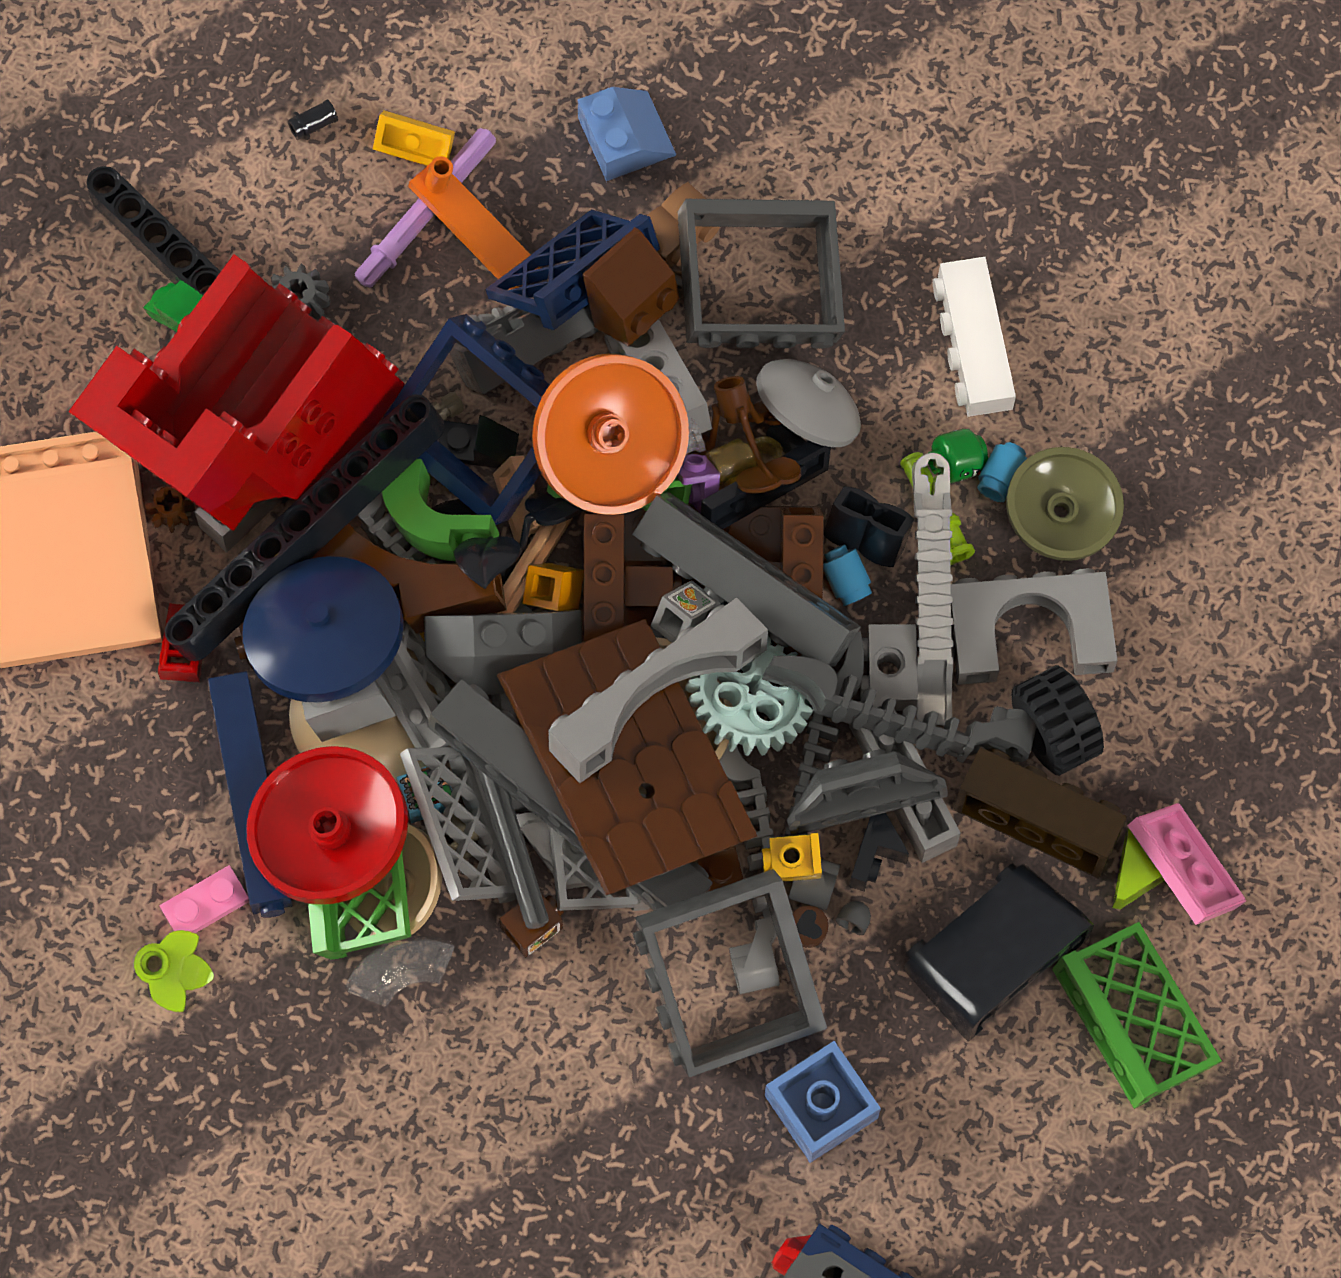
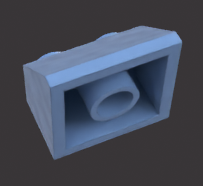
[578,87,676,181]

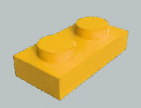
[373,110,455,166]

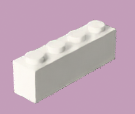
[933,257,1016,417]

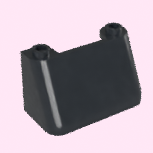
[903,863,1094,1042]

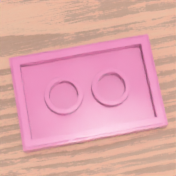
[1127,803,1246,925]

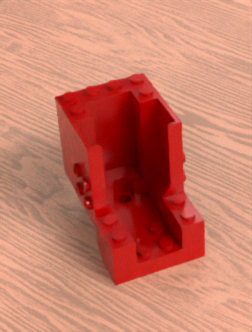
[68,254,405,531]

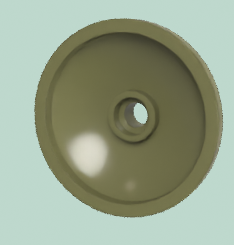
[1006,447,1124,561]

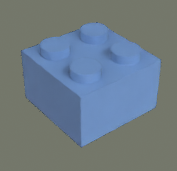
[764,1041,881,1163]

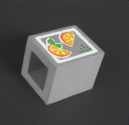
[651,580,721,643]

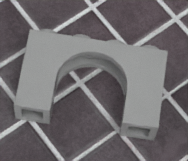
[950,568,1118,685]

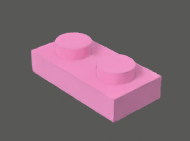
[159,865,249,933]

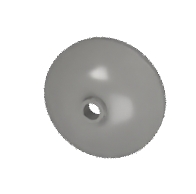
[756,359,861,447]

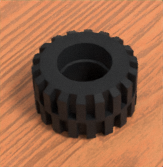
[1011,665,1104,776]

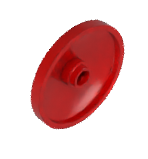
[247,746,408,905]

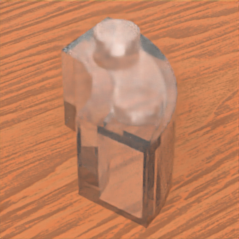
[345,936,455,1007]

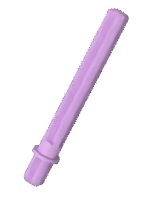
[355,128,496,288]

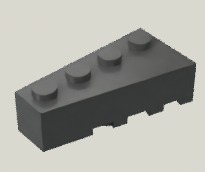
[450,304,600,394]

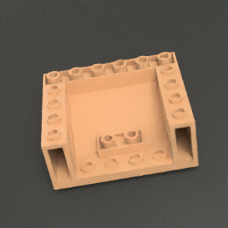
[0,432,163,668]

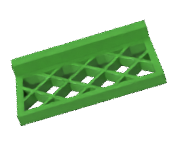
[308,851,411,960]
[1052,922,1222,1109]

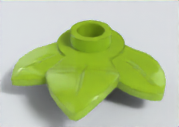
[134,930,214,1012]

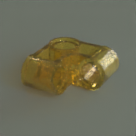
[706,436,783,490]

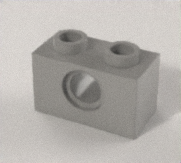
[860,624,918,711]

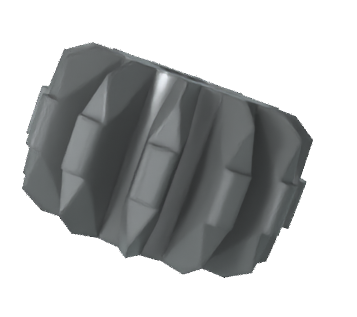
[271,263,331,319]

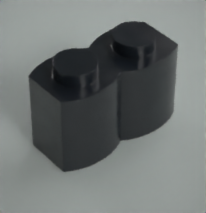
[823,486,914,567]

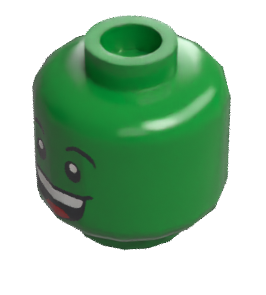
[928,428,988,483]

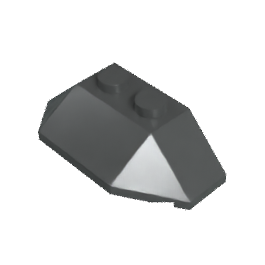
[424,610,582,695]
[787,749,948,836]

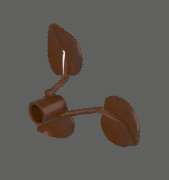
[685,376,802,493]

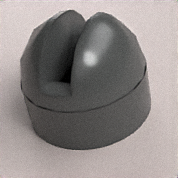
[836,901,871,935]

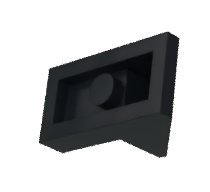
[439,415,519,469]
[849,812,909,892]

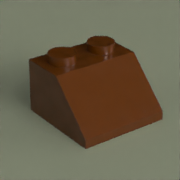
[583,227,680,347]

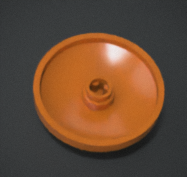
[532,354,689,515]

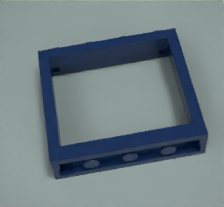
[381,314,550,525]

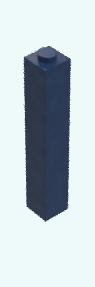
[208,671,293,918]

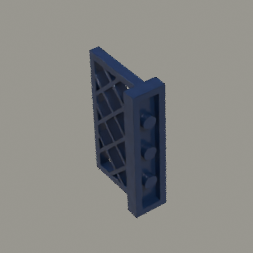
[485,209,660,330]

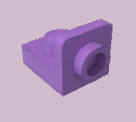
[676,454,720,514]

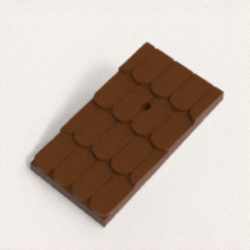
[497,619,757,895]

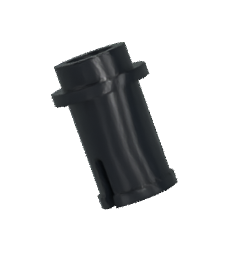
[287,99,338,140]

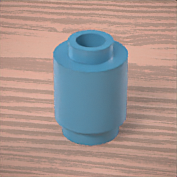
[977,442,1027,502]
[823,545,872,606]

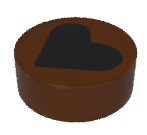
[793,906,829,948]

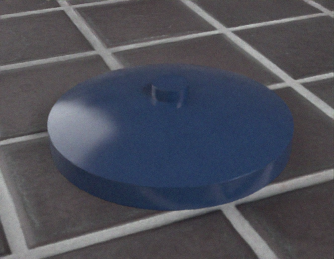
[243,556,403,702]

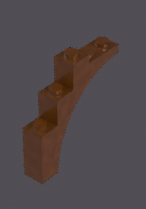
[311,499,507,634]

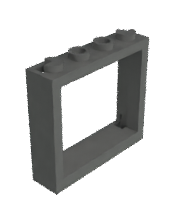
[678,199,845,349]
[633,869,827,1077]

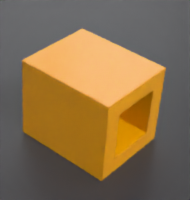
[522,563,584,611]

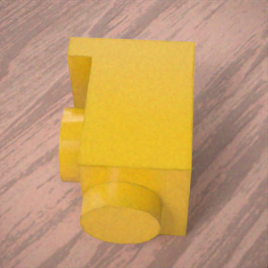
[762,833,822,882]

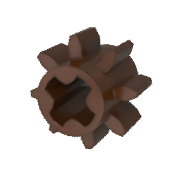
[145,483,195,533]

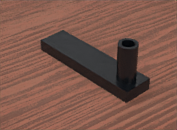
[701,424,831,530]

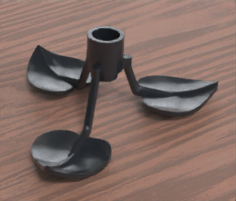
[431,487,584,589]

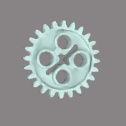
[685,637,813,756]

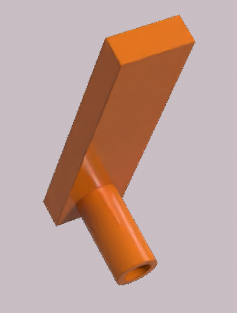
[408,156,542,290]

